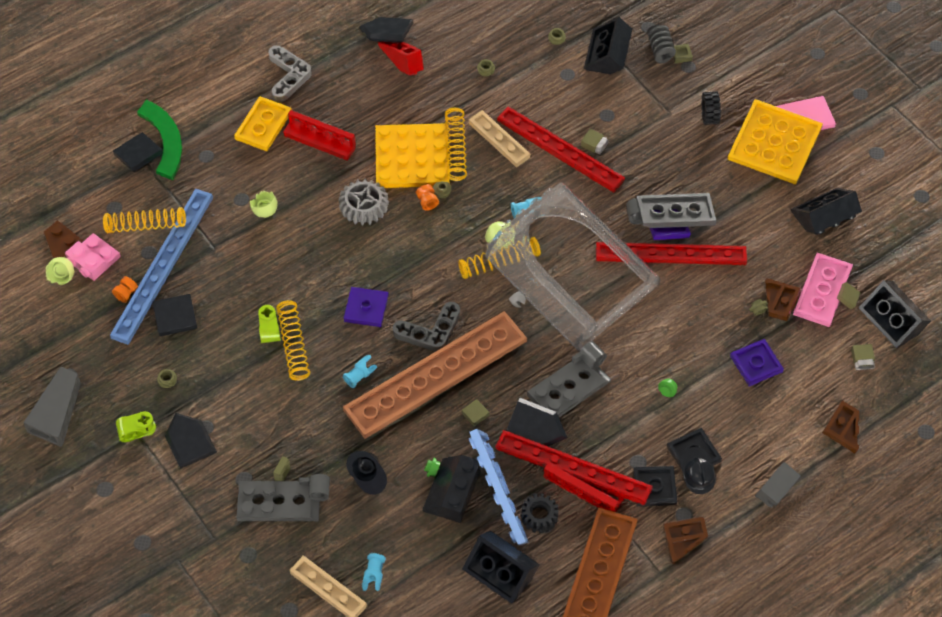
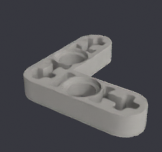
[268,45,312,102]

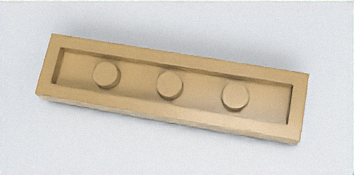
[469,110,530,168]
[290,556,367,617]

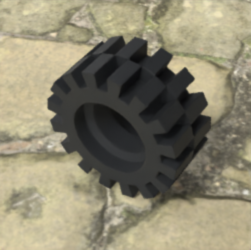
[701,91,721,125]
[521,493,559,534]

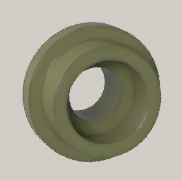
[548,28,566,45]
[477,59,495,76]
[433,182,451,198]
[749,299,768,316]
[157,369,177,388]

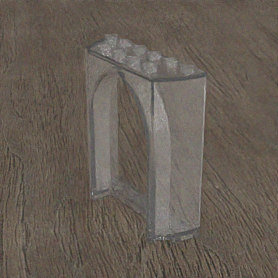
[484,182,660,351]

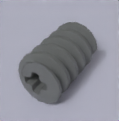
[647,25,676,64]

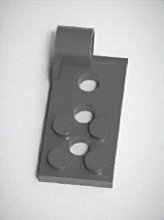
[626,193,717,228]
[527,341,611,417]
[237,474,330,521]

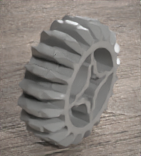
[339,179,389,226]

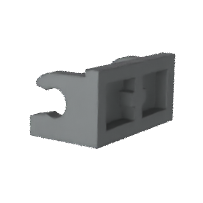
[755,462,801,508]

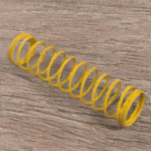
[445,107,467,181]
[103,207,186,234]
[458,237,541,279]
[276,300,310,381]

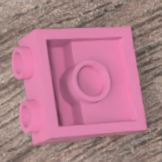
[65,233,121,281]

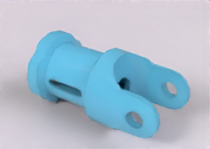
[510,197,545,219]
[343,355,377,388]
[362,553,386,591]

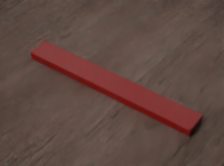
[497,106,625,193]
[596,242,747,265]
[496,430,652,506]

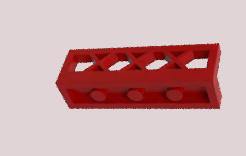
[283,110,356,161]
[544,462,625,512]

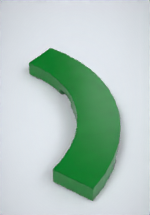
[137,99,182,180]

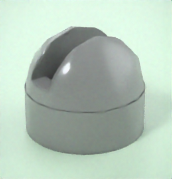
[509,291,526,308]

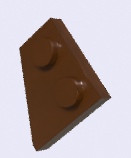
[44,220,83,259]
[765,278,801,321]
[822,400,859,453]
[663,516,708,564]

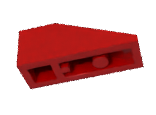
[378,41,424,76]

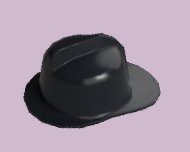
[680,447,716,494]
[346,451,387,495]

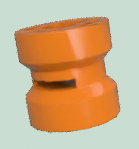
[416,184,439,210]
[112,276,138,303]

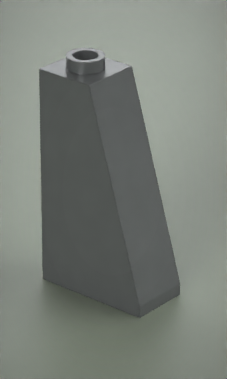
[24,367,81,447]

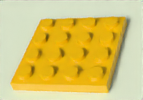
[728,99,823,185]
[376,123,450,188]

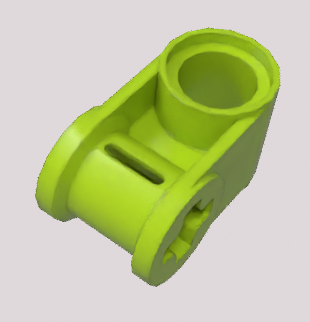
[258,305,281,343]
[115,411,156,442]

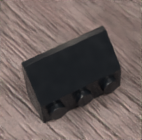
[584,17,633,74]
[791,188,862,235]
[859,280,931,348]
[422,455,481,523]
[462,531,540,604]

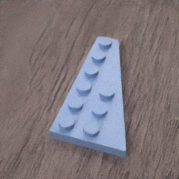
[469,429,528,546]

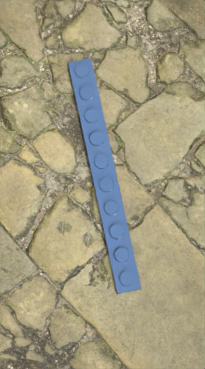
[110,189,213,345]

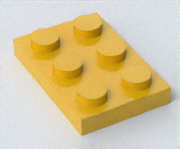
[234,96,292,151]

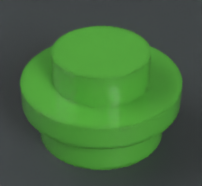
[658,378,678,397]
[424,457,440,477]

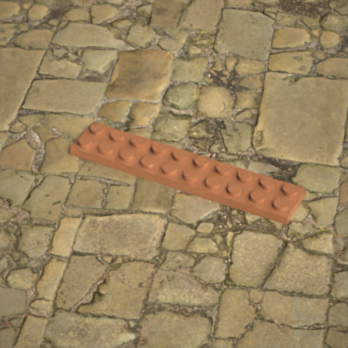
[343,311,527,439]

